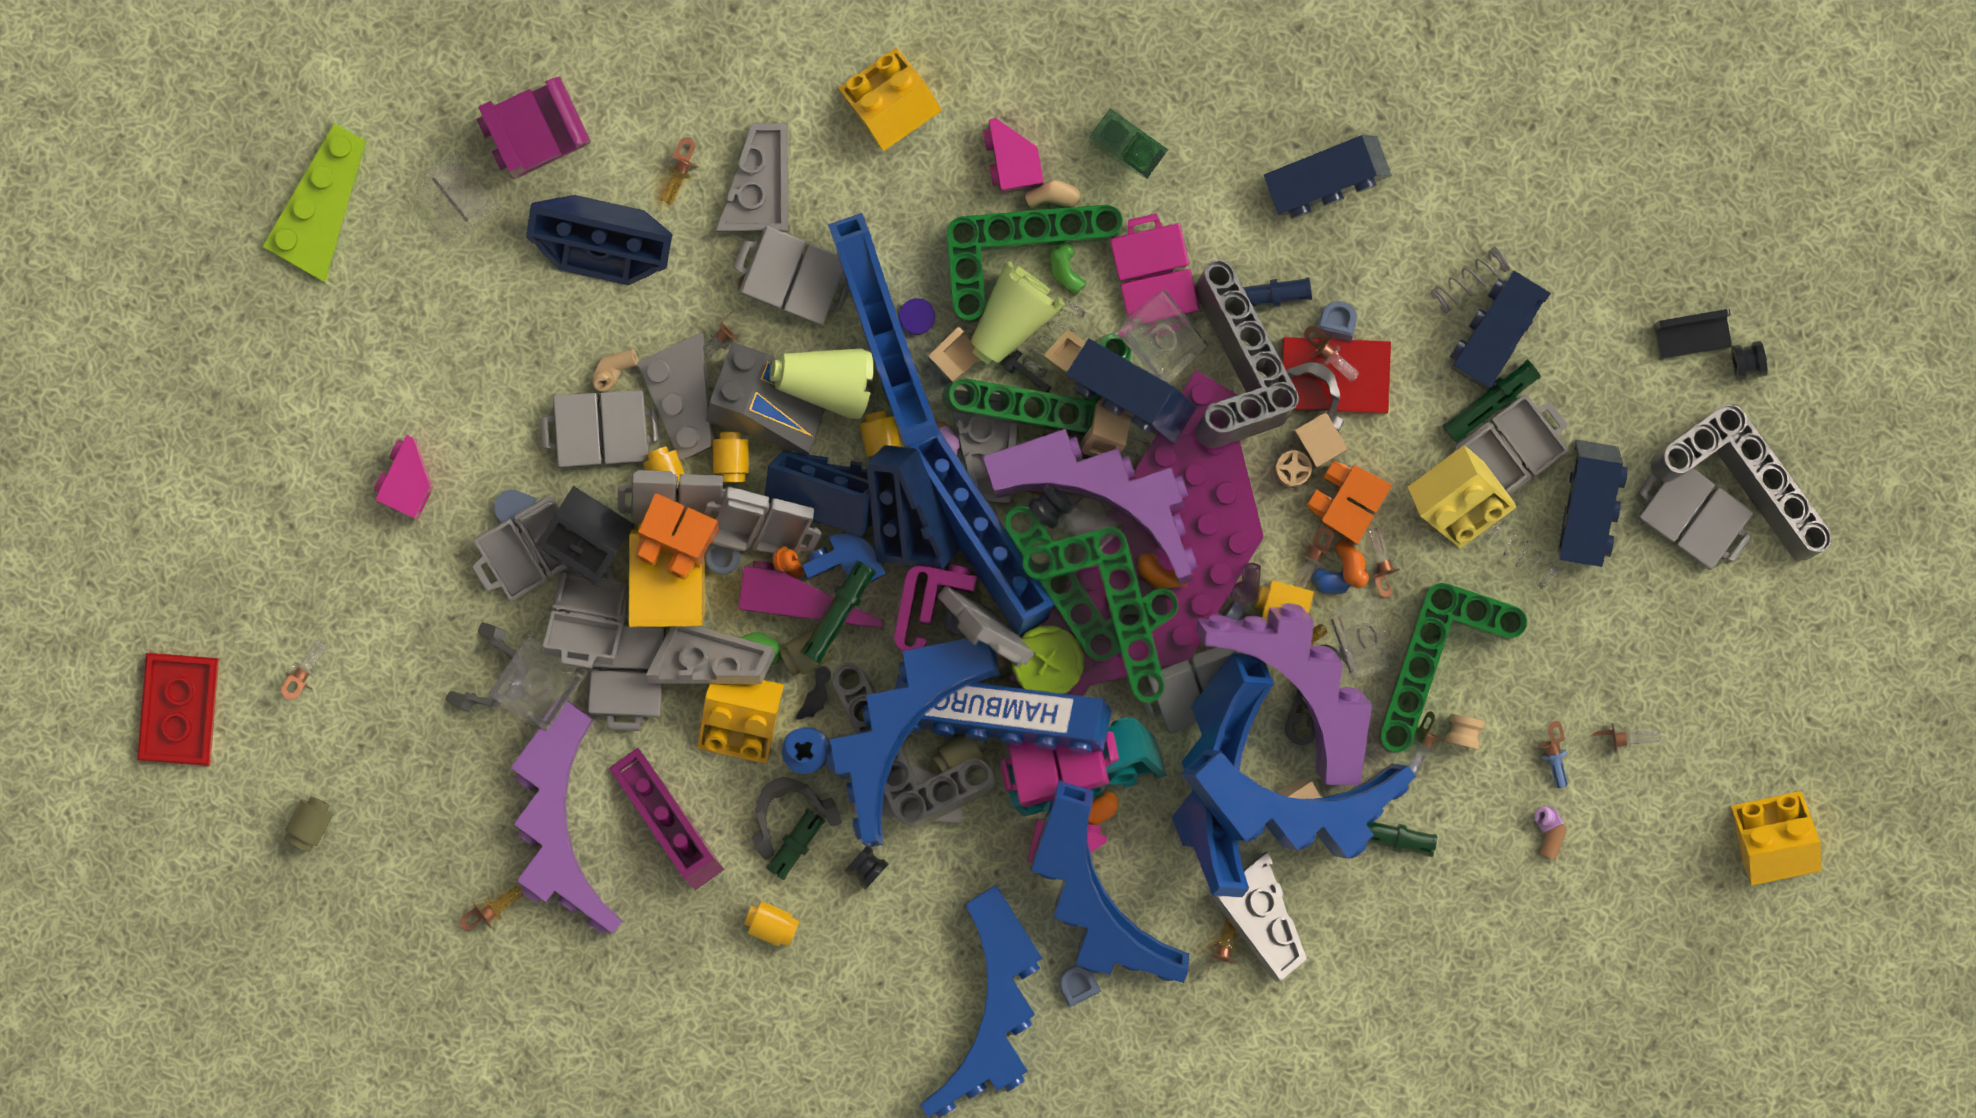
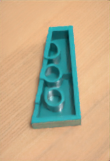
[1008,717,1167,817]

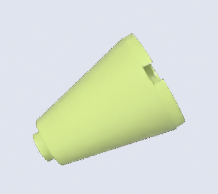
[970,261,1065,364]
[770,348,873,419]

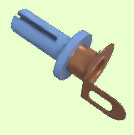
[1537,721,1568,788]

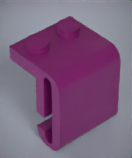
[476,77,591,179]
[894,565,977,651]

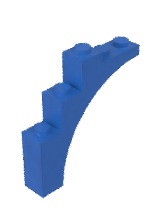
[828,213,939,446]
[827,638,1000,848]
[1172,653,1274,897]
[1180,749,1416,859]
[1031,780,1190,983]
[920,885,1043,1118]

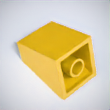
[629,523,706,627]

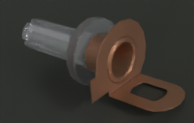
[703,308,738,363]
[1304,326,1359,381]
[1293,527,1335,589]
[1369,528,1400,597]
[281,639,327,700]
[1408,711,1443,778]
[1592,722,1662,754]

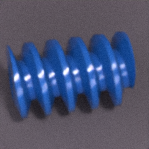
[782,727,831,774]

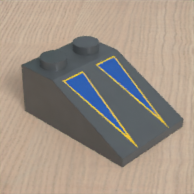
[706,342,825,456]

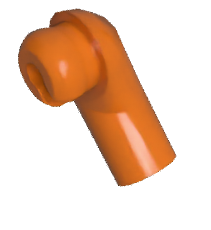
[1088,792,1119,826]

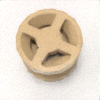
[1275,450,1312,487]
[1444,714,1485,750]

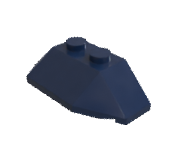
[526,195,673,285]

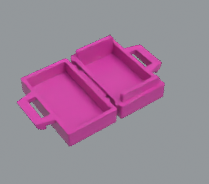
[1110,213,1200,335]
[1000,731,1119,807]

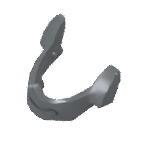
[1287,362,1344,432]
[446,622,527,712]
[752,777,842,860]

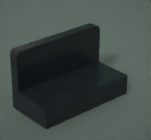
[1654,309,1732,360]

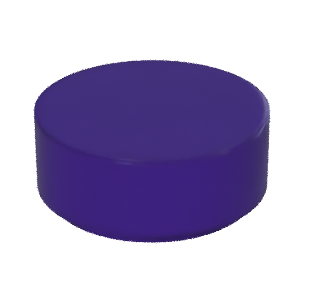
[899,298,935,335]

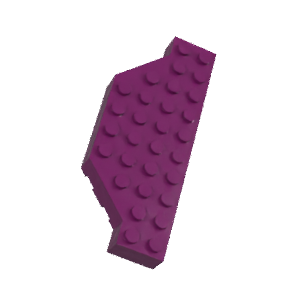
[1009,370,1264,696]

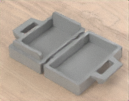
[733,226,849,325]
[540,390,660,468]
[1454,394,1569,496]
[1638,465,1753,570]
[618,470,726,529]
[703,487,821,555]
[472,494,567,601]
[543,567,629,669]
[938,586,1034,667]
[588,613,665,731]
[1141,647,1236,733]

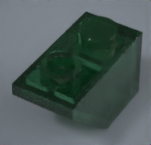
[1088,108,1169,179]

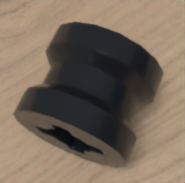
[1731,341,1768,381]
[1028,483,1074,529]
[844,846,889,890]

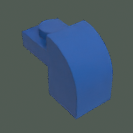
[802,533,886,584]

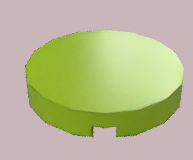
[1012,626,1084,694]

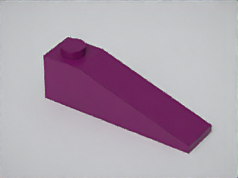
[738,561,883,629]
[609,748,725,891]

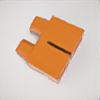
[1306,461,1392,546]
[636,493,720,580]

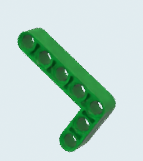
[947,205,1123,323]
[942,333,1132,436]
[1005,506,1178,662]
[1023,528,1165,703]
[1378,583,1527,753]

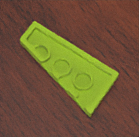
[262,123,367,283]

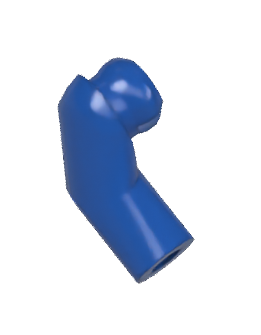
[1311,568,1366,594]

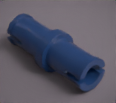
[1243,277,1312,308]

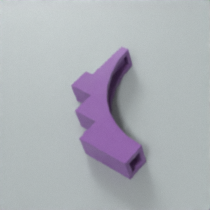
[983,429,1198,585]
[1195,603,1372,786]
[511,698,623,935]

